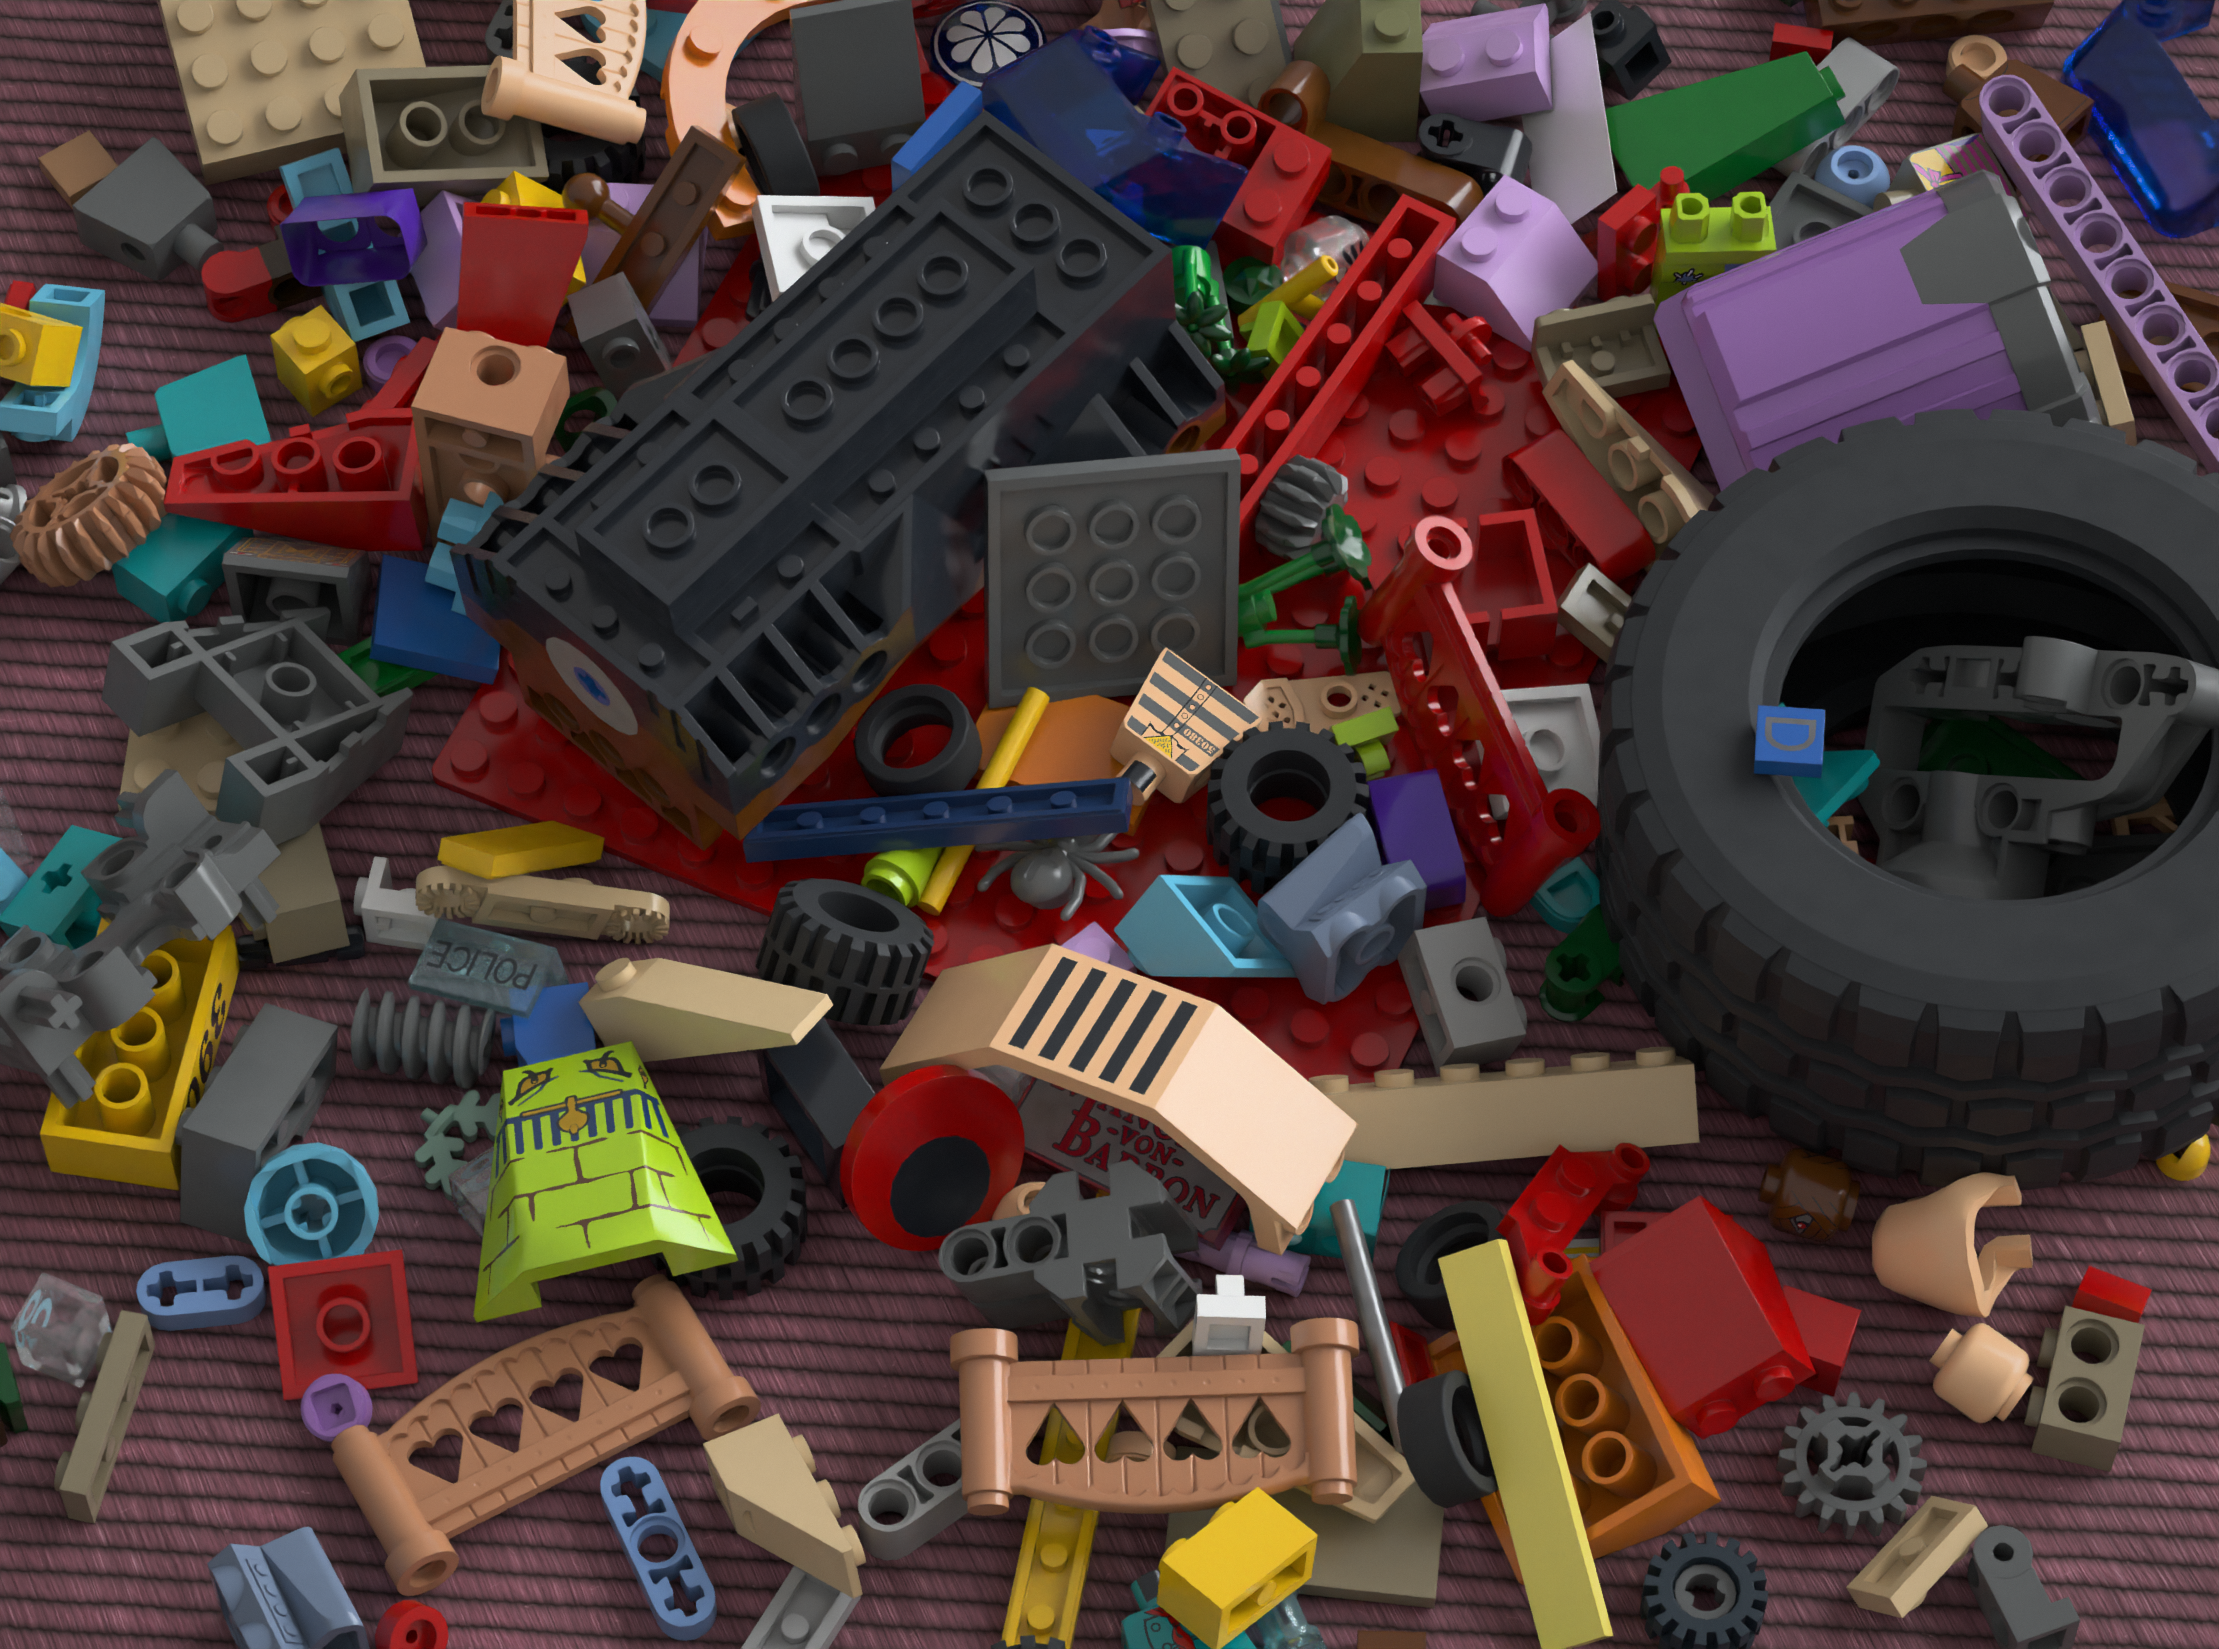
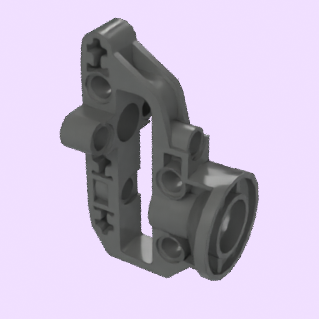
[1858,636,2219,900]

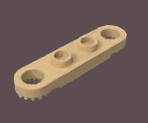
[415,865,670,944]

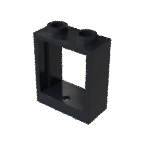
[756,1017,876,1209]

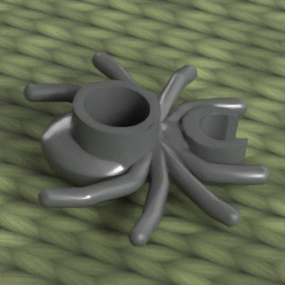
[973,833,1139,921]

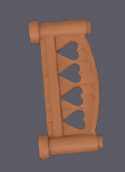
[331,1274,761,1596]
[950,1318,1359,1516]

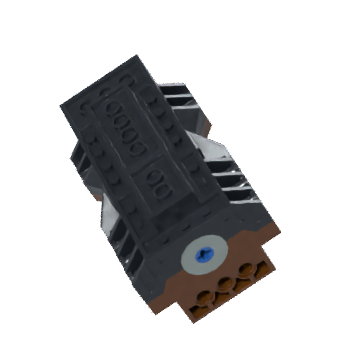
[449,110,1226,851]

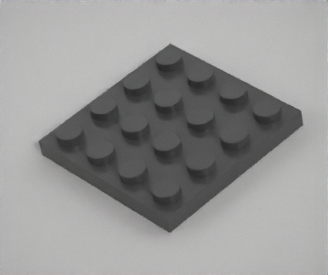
[983,448,1241,708]

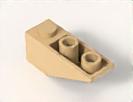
[703,1414,866,1598]

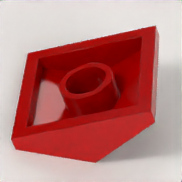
[268,1249,419,1401]

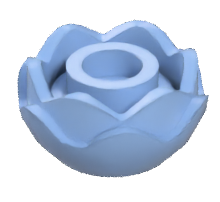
[1814,145,1890,209]

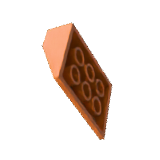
[1428,1253,1722,1585]

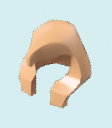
[1872,1172,2033,1318]

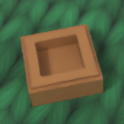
[38,130,118,209]

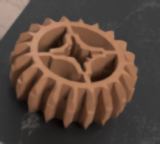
[9,443,168,588]

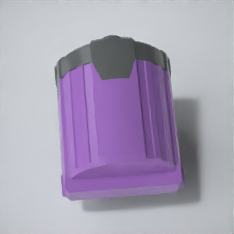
[1653,169,2102,491]

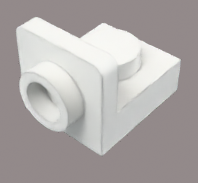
[354,856,447,953]

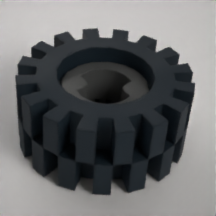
[1640,1531,1768,1649]

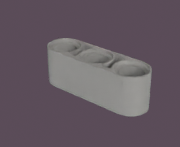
[1771,37,1900,178]
[858,1418,1028,1560]

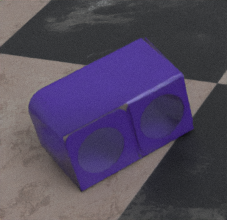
[280,188,428,287]
[1366,768,1466,911]

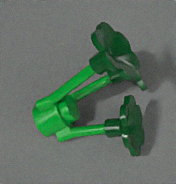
[1238,504,1373,676]

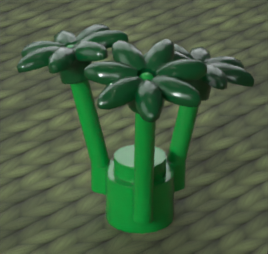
[1171,245,1271,396]

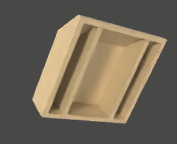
[157,0,426,186]

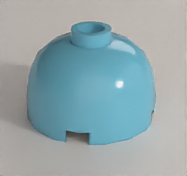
[244,1142,379,1266]

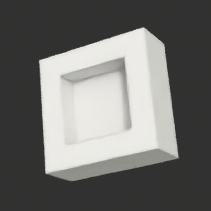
[1192,1274,1266,1356]

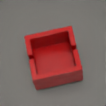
[1409,508,1559,669]

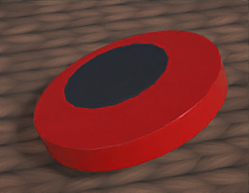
[840,1064,1025,1251]

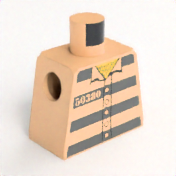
[1110,647,1263,806]

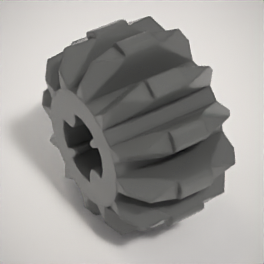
[1254,454,1348,561]

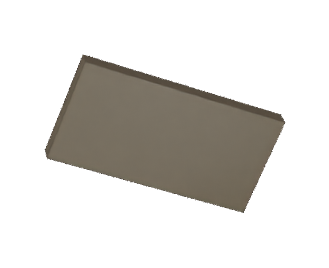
[1165,1446,1444,1608]

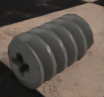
[351,988,496,1090]

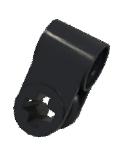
[1417,113,1532,198]

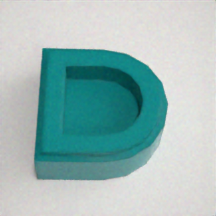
[1529,857,1600,934]

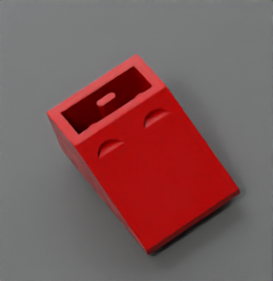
[1114,66,1332,266]

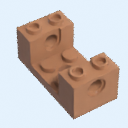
[411,327,570,550]

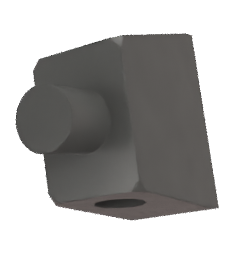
[72,136,224,280]

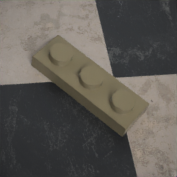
[54,1310,155,1524]

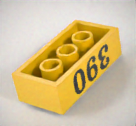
[40,917,240,1191]

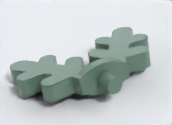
[415,1090,500,1201]

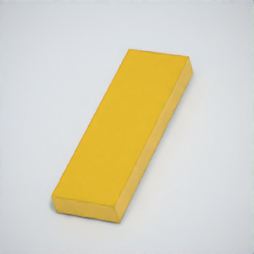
[437,821,605,880]

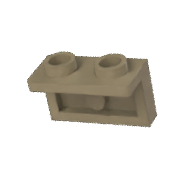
[1531,294,1671,411]

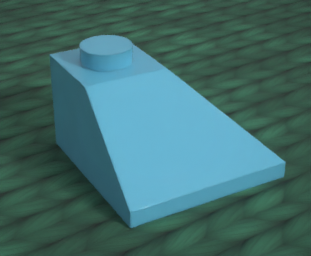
[1114,875,1297,978]

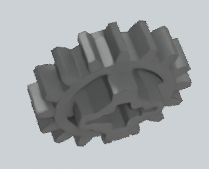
[1776,1392,1927,1540]

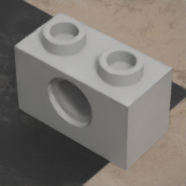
[1397,916,1527,1074]

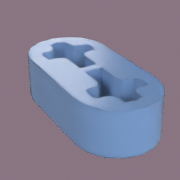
[136,1256,267,1331]

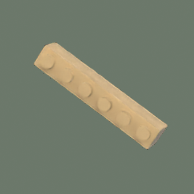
[1309,1047,1699,1170]

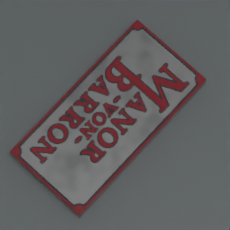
[1016,1077,1247,1251]

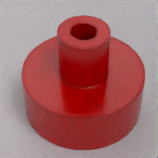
[375,1600,448,1649]

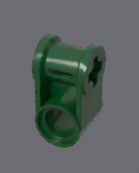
[1539,904,1625,1023]

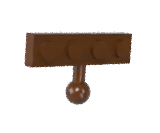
[562,125,747,341]

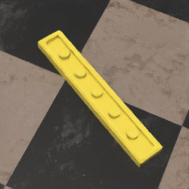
[1438,1239,1614,1649]

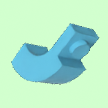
[279,148,410,342]
[0,284,105,442]

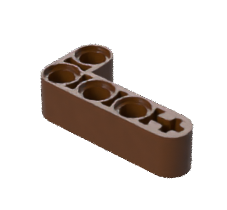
[1257,60,1484,231]

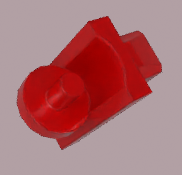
[1384,300,1493,417]

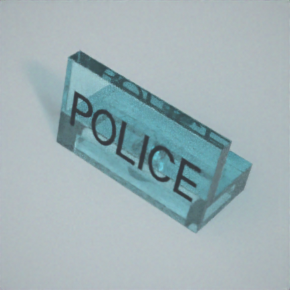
[408,919,569,1019]

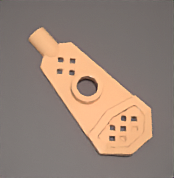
[1243,671,1428,734]

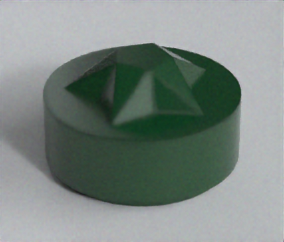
[1223,256,1283,315]

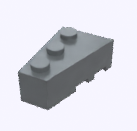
[175,1003,338,1246]

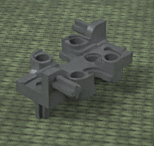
[0,769,281,1109]

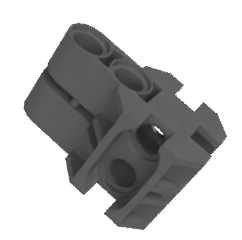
[938,1160,1203,1346]

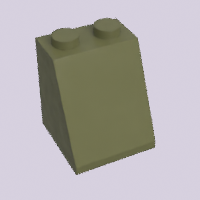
[1294,0,1423,142]

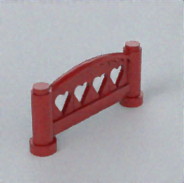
[1357,516,1601,917]

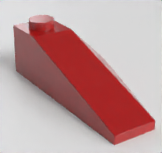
[163,408,429,551]

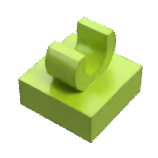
[1238,300,1305,381]
[1328,706,1399,782]

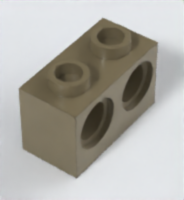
[2024,1306,2145,1472]

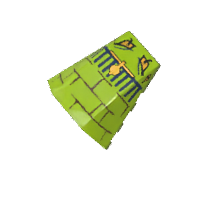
[473,1041,739,1322]

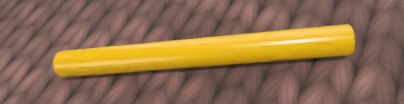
[917,687,1050,915]

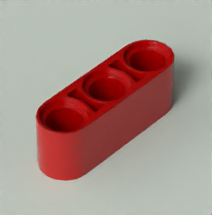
[1501,428,1656,584]

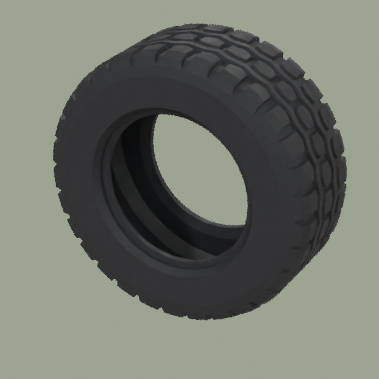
[1595,409,2219,1190]

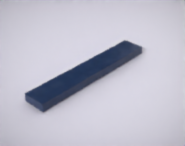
[743,777,1133,863]

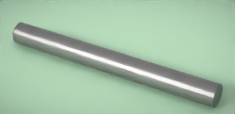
[1329,1199,1406,1453]

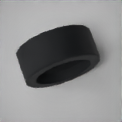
[731,92,820,196]
[853,684,983,797]
[1394,1201,1507,1330]
[1397,1370,1499,1508]

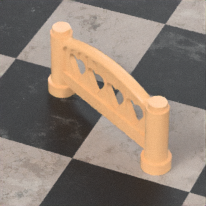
[481,0,647,145]

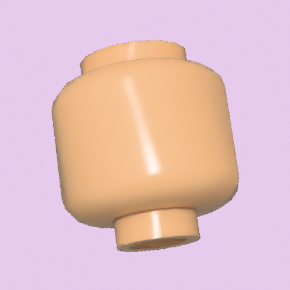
[1929,1323,2034,1424]

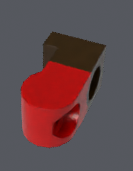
[201,224,322,323]

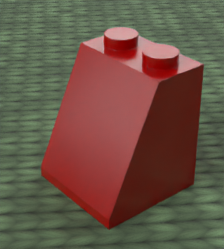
[1589,1195,1816,1440]

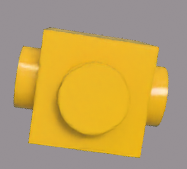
[270,305,363,417]

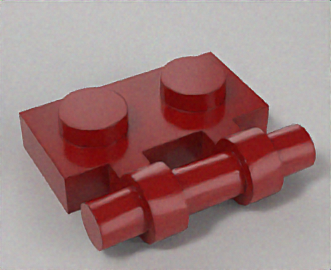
[1597,166,1690,302]

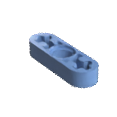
[600,1457,717,1641]

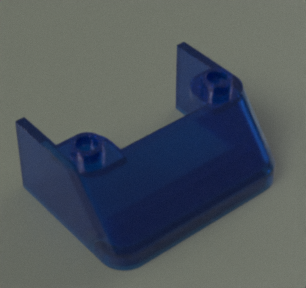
[2060,0,2219,239]
[979,25,1249,250]

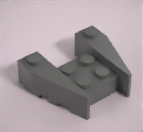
[101,606,414,845]

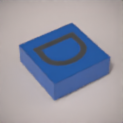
[1754,705,1825,778]

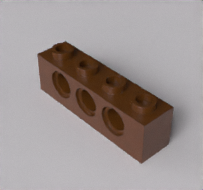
[1803,0,2055,50]

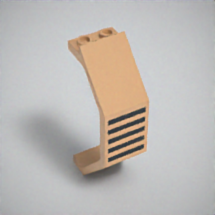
[879,944,1359,1256]

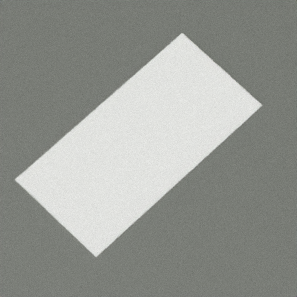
[1522,12,1617,224]

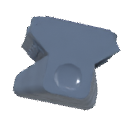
[1257,812,1427,1005]
[207,1527,370,1649]

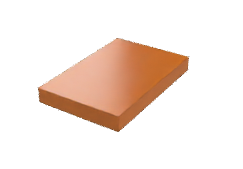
[973,695,1156,837]

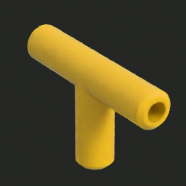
[1238,255,1338,328]

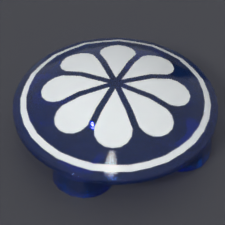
[930,0,1047,100]

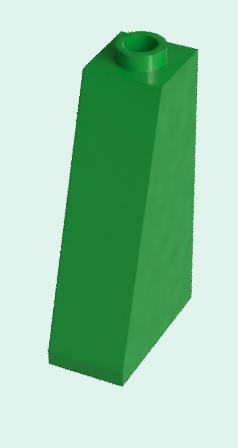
[1605,51,1846,203]

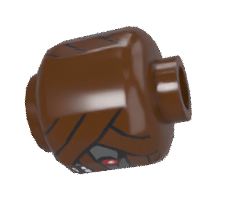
[1758,1147,1860,1242]

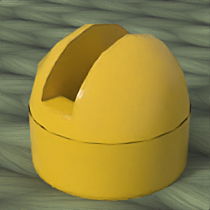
[2156,1134,2211,1181]

